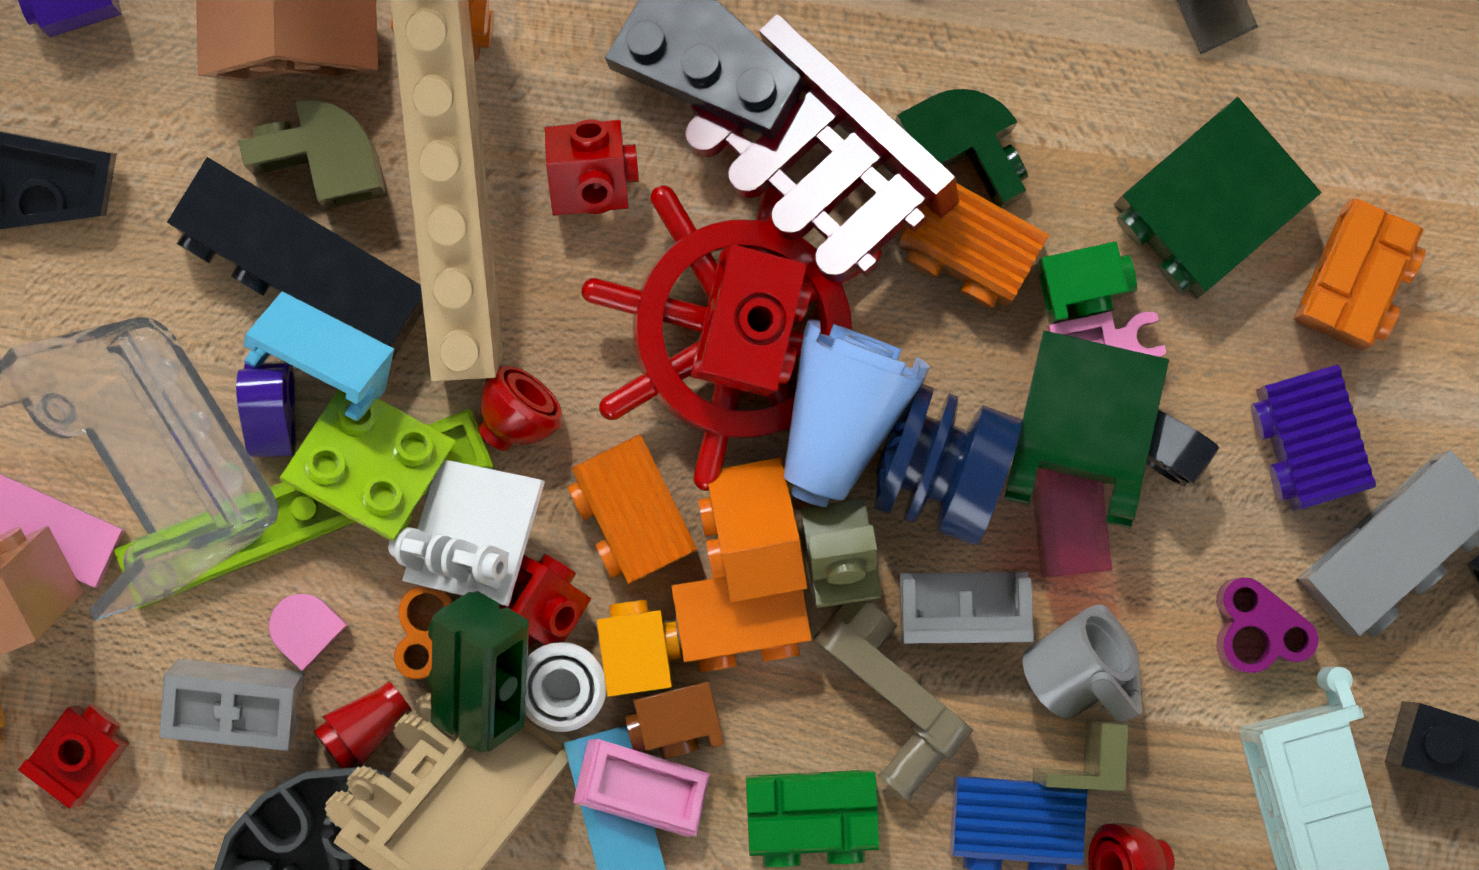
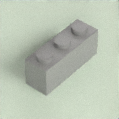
[1296,450,1479,637]

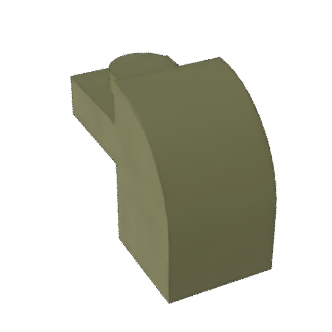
[238,100,387,210]
[801,498,881,608]

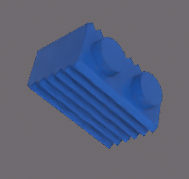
[949,776,1088,870]

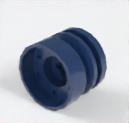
[873,384,1023,546]

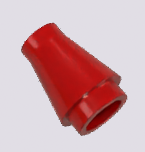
[313,681,412,768]

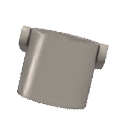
[1022,605,1142,723]

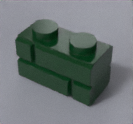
[427,591,529,753]

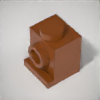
[625,681,725,759]

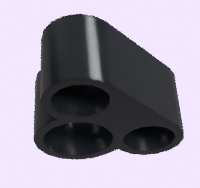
[1146,410,1219,486]

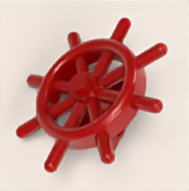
[581,173,882,491]

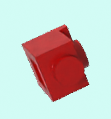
[18,704,129,809]

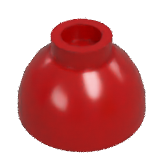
[478,366,563,451]
[1088,823,1175,870]

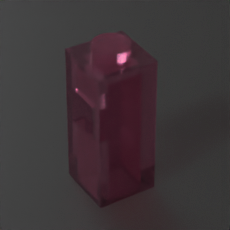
[1032,467,1112,578]

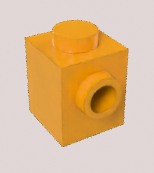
[596,600,681,697]

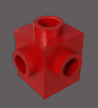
[544,119,639,216]
[500,553,592,650]

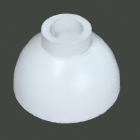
[525,642,606,732]

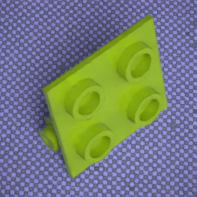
[280,389,456,541]

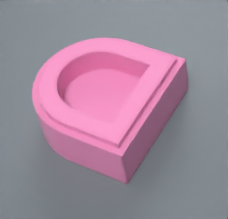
[269,594,349,671]

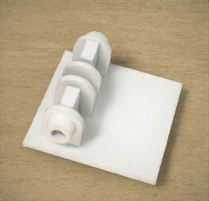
[388,460,545,607]

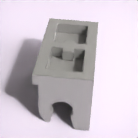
[899,572,1034,644]
[159,659,305,751]

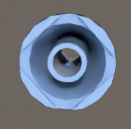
[784,319,930,507]

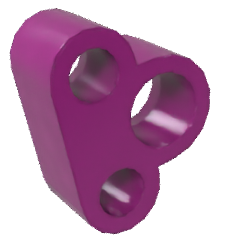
[1216,577,1319,673]

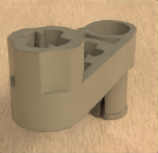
[813,600,974,801]

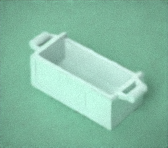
[1239,666,1390,870]

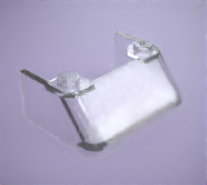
[0,317,279,621]

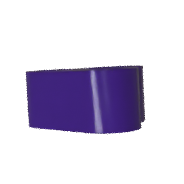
[236,361,296,457]

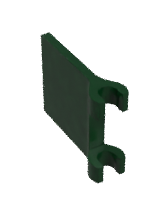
[1004,330,1169,529]

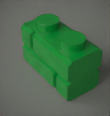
[745,769,879,867]

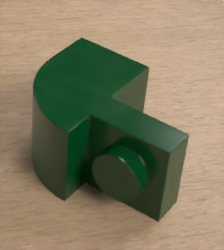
[895,89,1028,209]

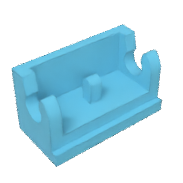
[244,291,394,421]

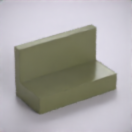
[1032,720,1129,791]

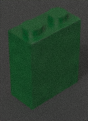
[1114,96,1322,299]

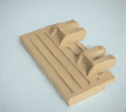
[324,691,571,870]

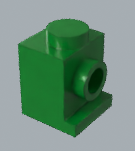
[1035,241,1137,325]

